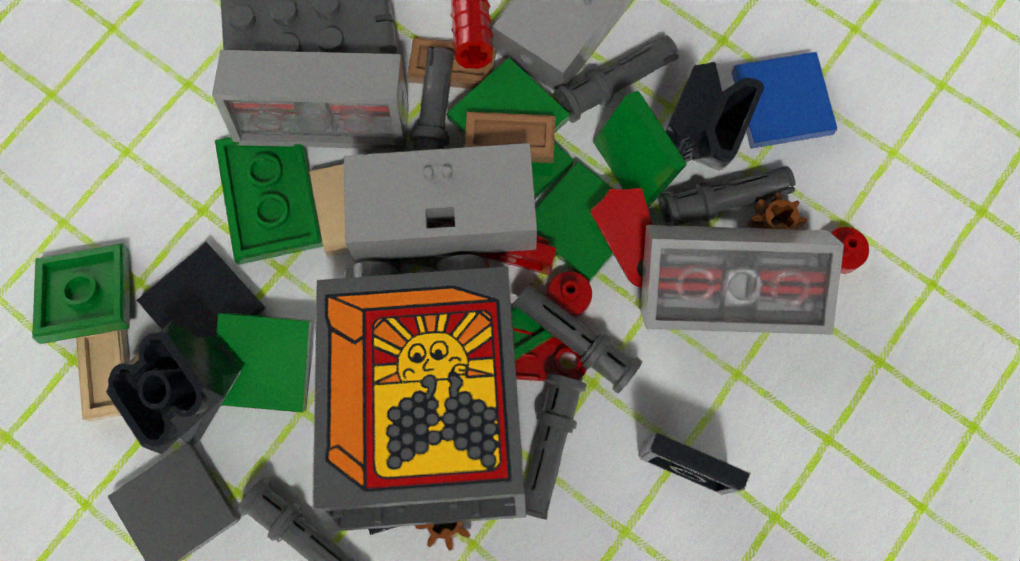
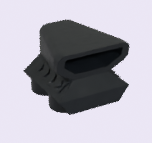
[666,62,764,170]
[106,320,242,454]

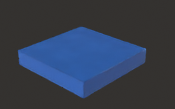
[731,52,838,149]

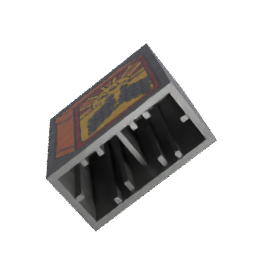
[313,255,526,532]

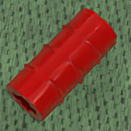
[450,0,494,69]

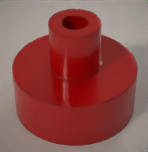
[831,227,869,274]
[547,272,592,318]

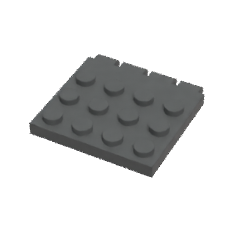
[220,0,397,54]

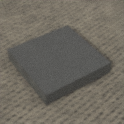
[107,444,240,561]

